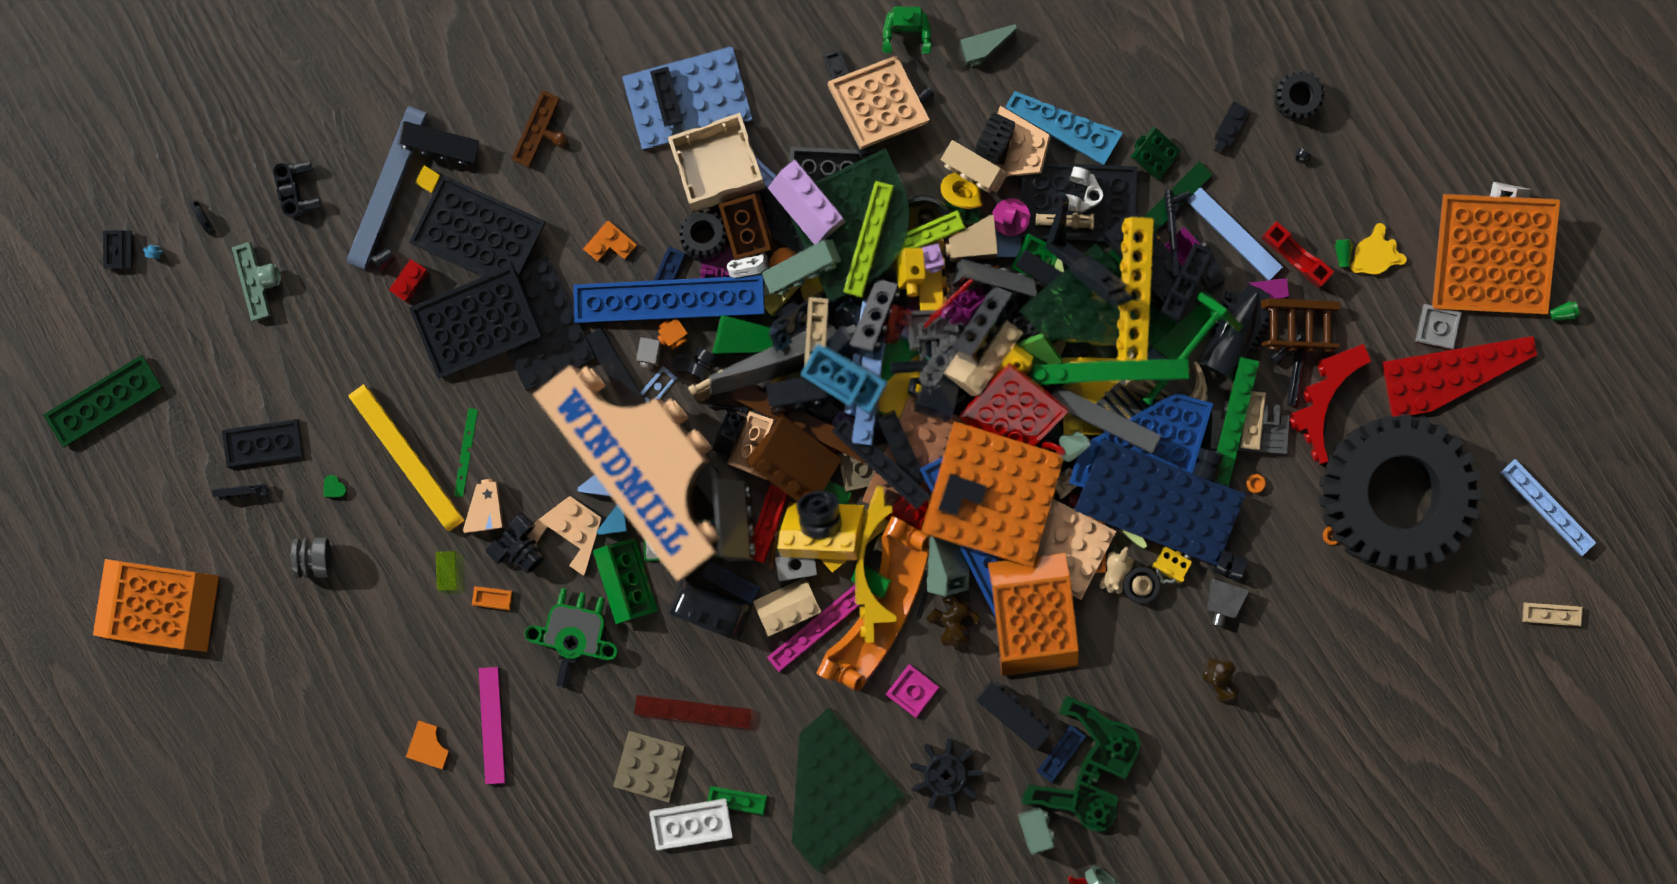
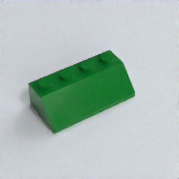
[593,538,658,624]

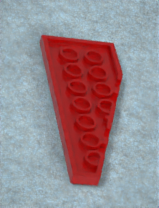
[1381,336,1537,416]

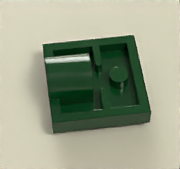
[1130,127,1182,181]

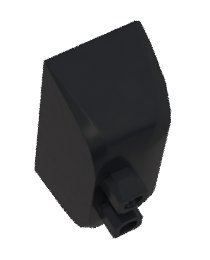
[668,579,752,641]

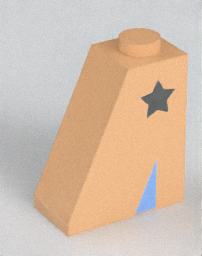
[463,479,504,533]

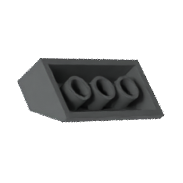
[952,258,1037,305]

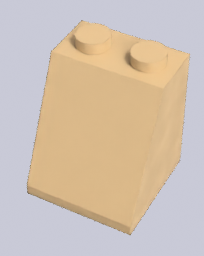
[945,215,997,262]

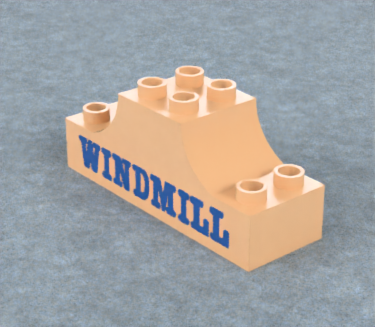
[533,366,719,581]

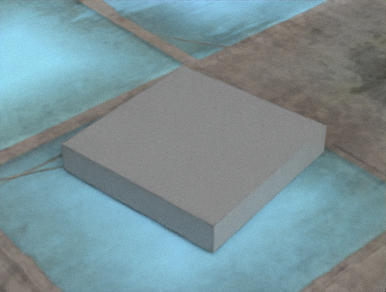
[1415,304,1462,350]

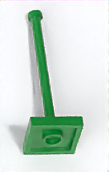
[1142,292,1243,406]

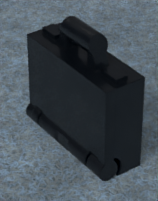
[908,371,959,422]

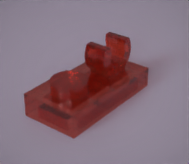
[884,305,912,344]

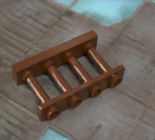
[1261,298,1340,353]

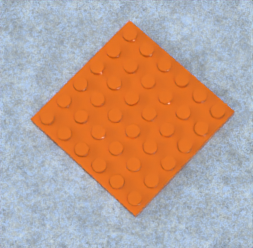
[1432,194,1560,314]
[921,422,1064,567]

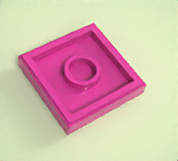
[886,664,940,718]

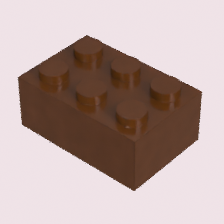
[719,193,775,260]

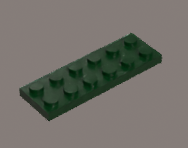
[43,355,163,448]

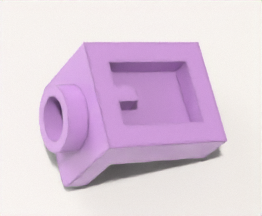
[923,244,945,273]

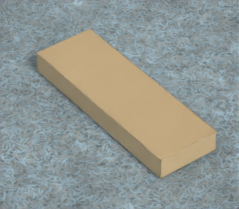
[1240,391,1266,450]
[1522,603,1583,626]

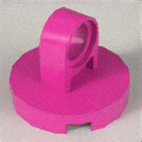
[993,198,1031,237]

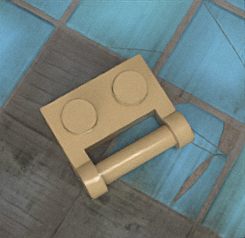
[688,369,722,402]

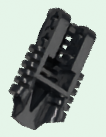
[1198,284,1270,382]

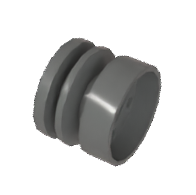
[291,537,332,579]

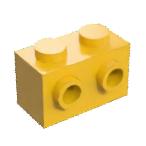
[990,343,1033,380]

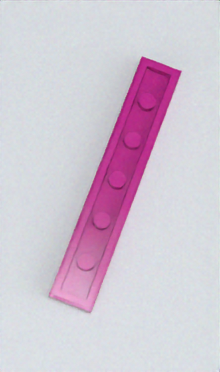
[767,585,861,672]
[478,667,505,784]

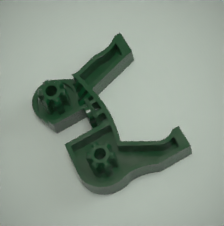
[1020,695,1140,832]

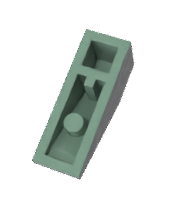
[960,24,1017,66]

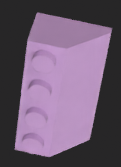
[768,160,845,245]

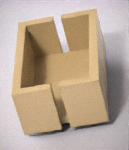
[941,140,1008,193]

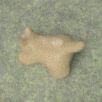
[1099,547,1134,594]

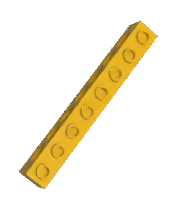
[1116,217,1153,361]

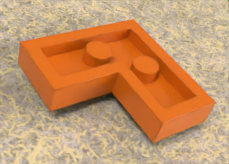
[583,221,637,262]

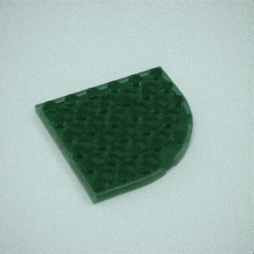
[788,148,910,302]

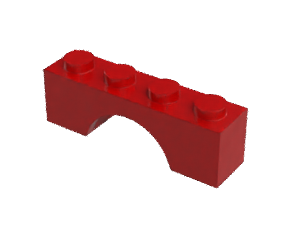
[1261,221,1334,288]

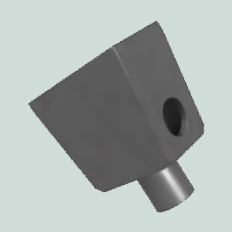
[1207,579,1249,627]

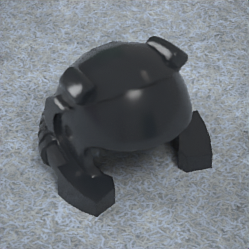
[830,300,862,330]

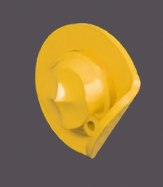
[940,172,983,209]

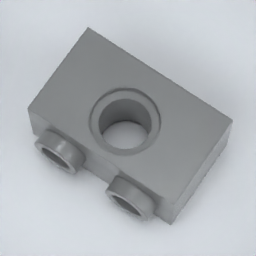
[636,337,662,369]
[775,553,817,581]

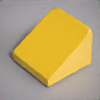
[415,165,441,193]

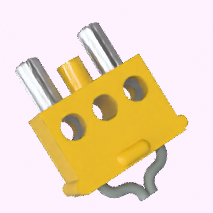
[1151,546,1192,584]

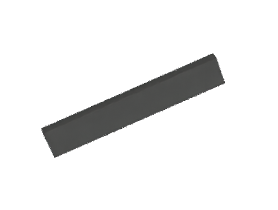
[1052,385,1161,454]

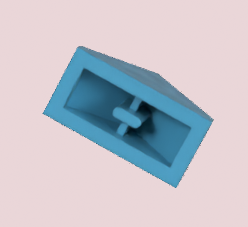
[597,504,628,535]

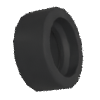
[1123,567,1160,604]

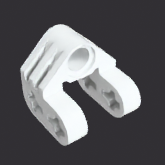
[1066,167,1103,214]
[727,252,770,296]

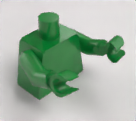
[882,6,932,54]

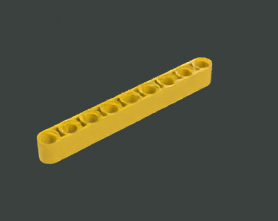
[348,384,464,532]

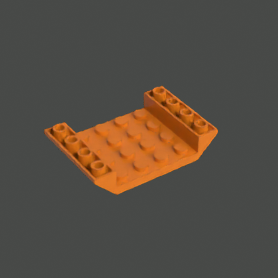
[988,553,1078,676]
[93,559,220,652]

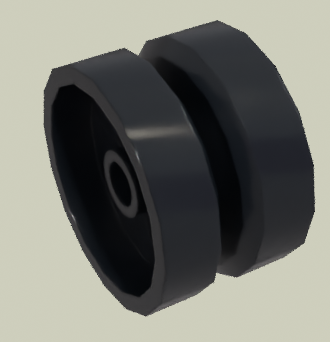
[796,491,842,539]

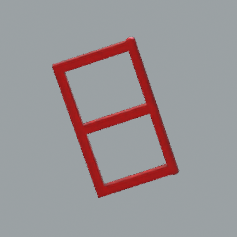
[924,279,973,328]

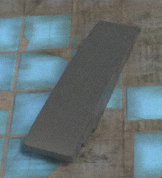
[709,324,856,395]

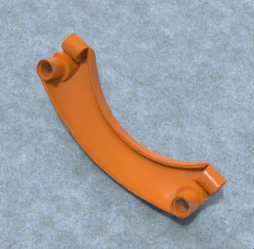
[817,516,930,691]

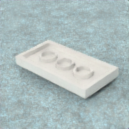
[649,799,733,850]

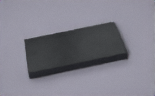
[222,419,304,468]

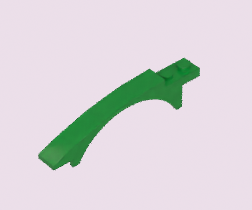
[1031,359,1189,386]

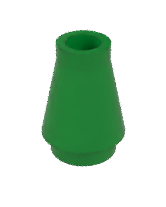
[1334,239,1353,267]
[1549,301,1580,321]

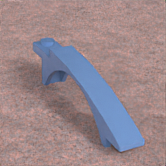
[852,301,895,446]

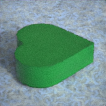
[323,475,347,497]

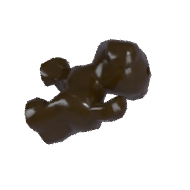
[926,593,981,647]
[1203,659,1239,703]

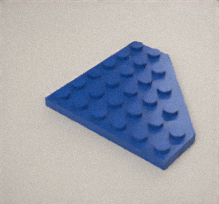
[1069,393,1213,487]

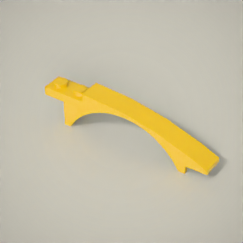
[855,485,896,643]

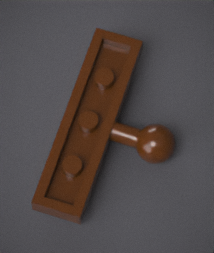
[511,90,568,168]

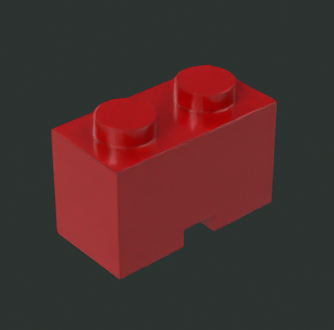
[389,259,430,303]

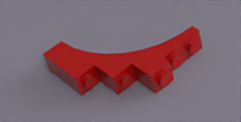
[1289,344,1371,465]

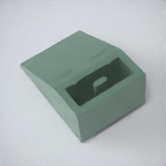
[927,536,970,596]

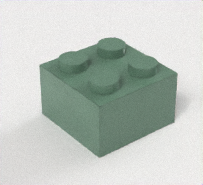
[1017,807,1056,854]

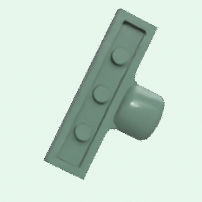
[232,242,281,321]

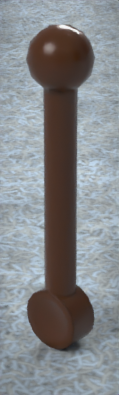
[767,530,780,569]

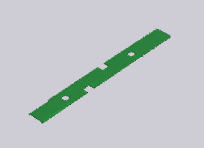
[454,408,478,497]

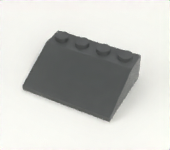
[713,478,756,563]

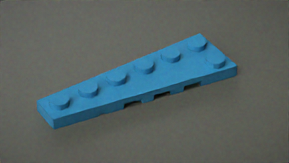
[1005,91,1122,165]

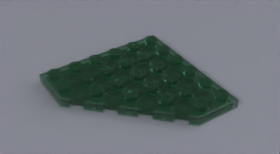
[1020,243,1175,351]
[792,708,905,872]

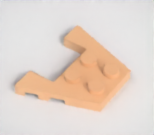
[996,107,1051,176]
[527,496,602,576]

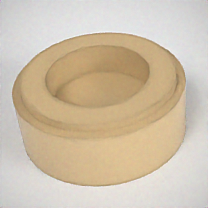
[1132,576,1152,595]

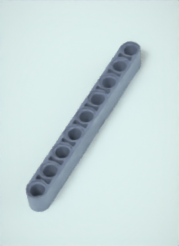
[347,106,427,270]

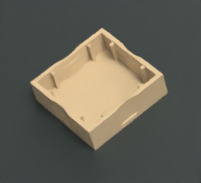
[668,113,765,212]

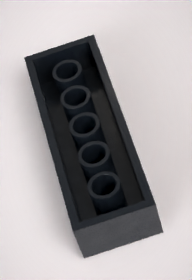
[1102,209,1209,324]

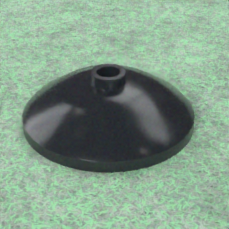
[896,195,951,243]

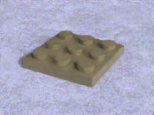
[613,731,685,802]

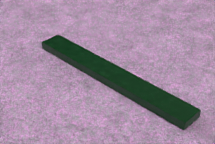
[1099,161,1213,274]

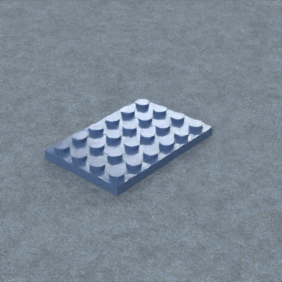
[622,47,752,150]

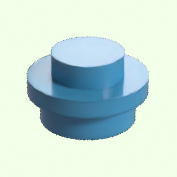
[143,245,163,259]

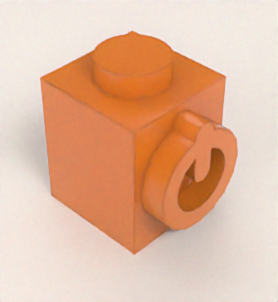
[658,318,688,350]

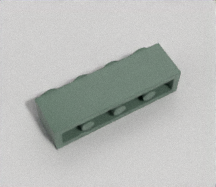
[762,240,841,296]

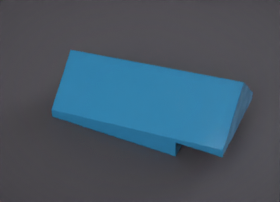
[801,344,887,413]

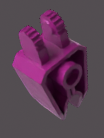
[941,289,986,326]

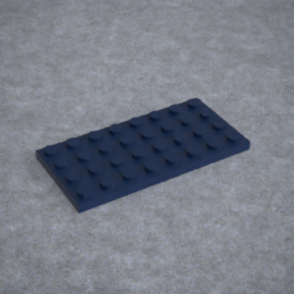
[1074,439,1246,565]

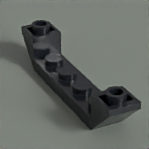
[769,280,866,352]

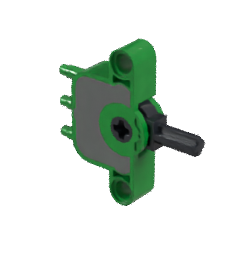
[524,588,618,688]

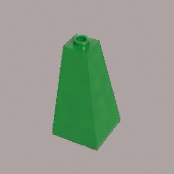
[712,315,773,357]

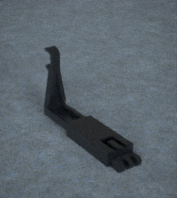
[1046,192,1132,307]

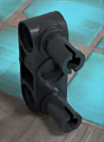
[273,160,322,219]

